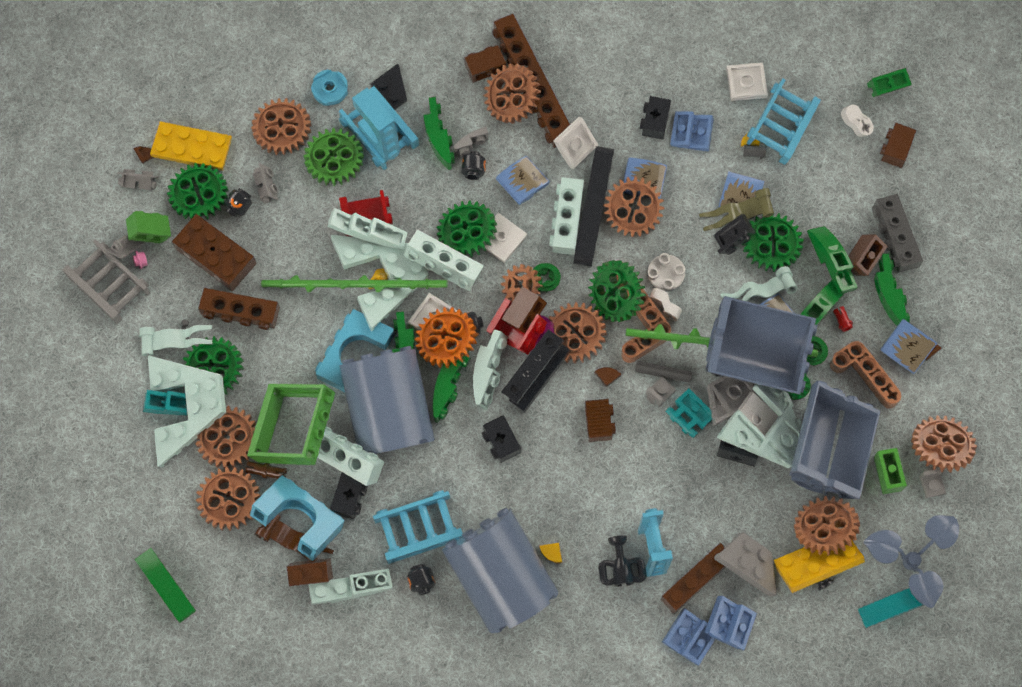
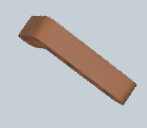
[617,262,671,363]

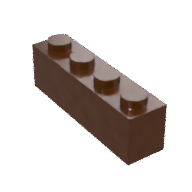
[660,543,726,614]

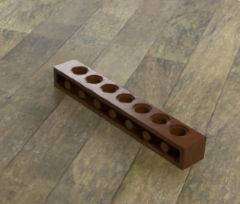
[492,14,570,148]

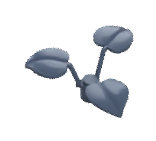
[863,515,959,608]

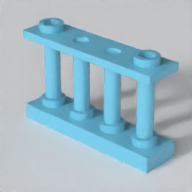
[746,78,821,165]
[339,86,419,170]
[373,490,463,564]
[638,508,673,577]

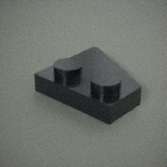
[370,64,407,110]

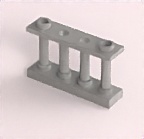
[62,239,150,324]

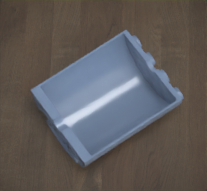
[705,296,817,394]
[339,346,435,454]
[789,381,880,499]
[442,508,559,633]

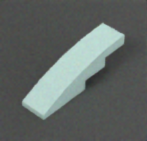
[327,208,408,250]

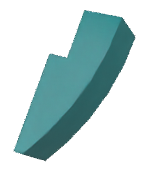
[143,390,188,416]
[858,588,924,628]

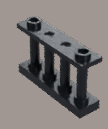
[501,329,571,412]

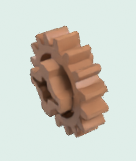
[501,264,543,302]

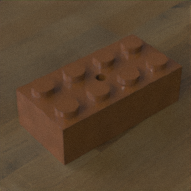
[171,214,257,292]

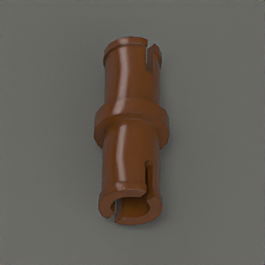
[246,461,287,479]

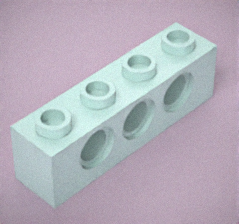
[549,177,584,255]
[403,229,484,291]
[317,427,384,486]

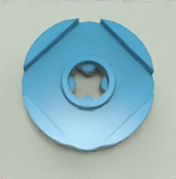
[311,70,348,106]

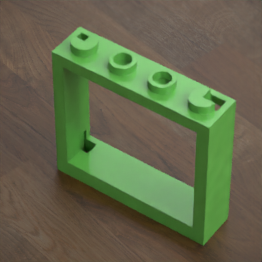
[247,384,335,465]

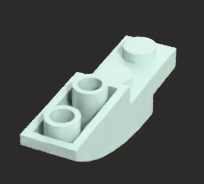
[473,330,508,410]
[308,569,393,605]

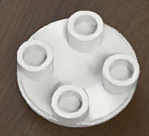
[648,253,685,291]

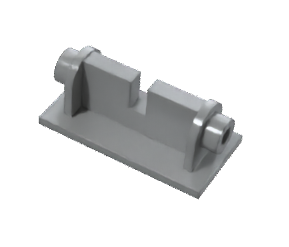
[253,163,279,204]
[117,169,158,190]
[107,233,146,259]

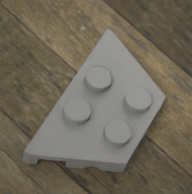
[707,376,761,426]
[714,532,776,597]

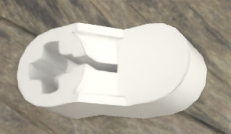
[841,105,874,137]
[649,288,682,321]

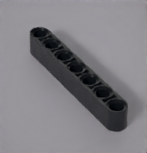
[573,146,614,267]

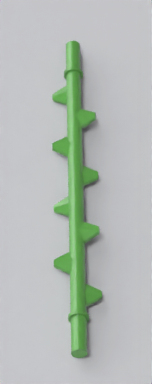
[261,275,448,292]
[625,324,818,357]

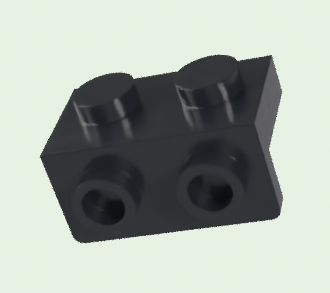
[713,214,755,255]

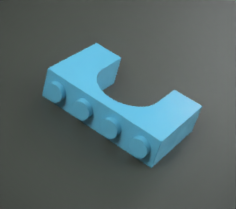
[352,88,400,162]
[315,309,395,392]
[250,475,345,561]

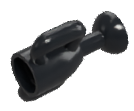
[598,535,647,587]

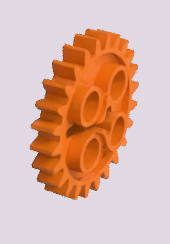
[415,307,478,368]

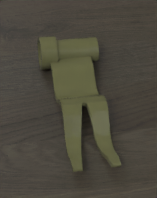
[699,188,774,231]

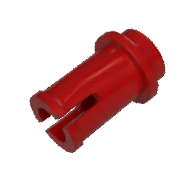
[833,306,853,332]

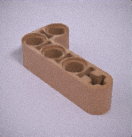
[830,341,901,408]

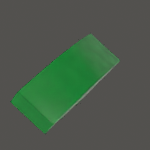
[135,548,196,623]

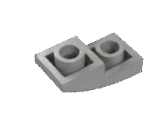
[454,127,489,157]

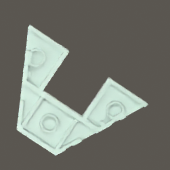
[331,235,429,331]
[148,356,226,468]
[717,384,802,468]

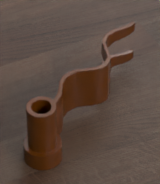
[255,515,334,560]

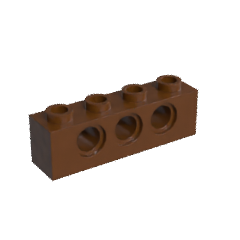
[198,288,280,330]

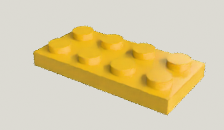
[150,121,232,171]
[773,540,865,593]

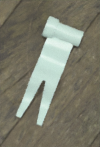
[720,266,798,301]
[139,325,212,356]

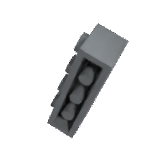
[872,194,923,273]

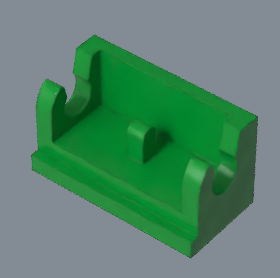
[867,68,912,97]

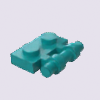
[665,388,712,438]

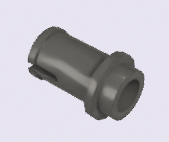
[743,145,766,159]

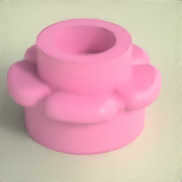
[132,251,147,269]

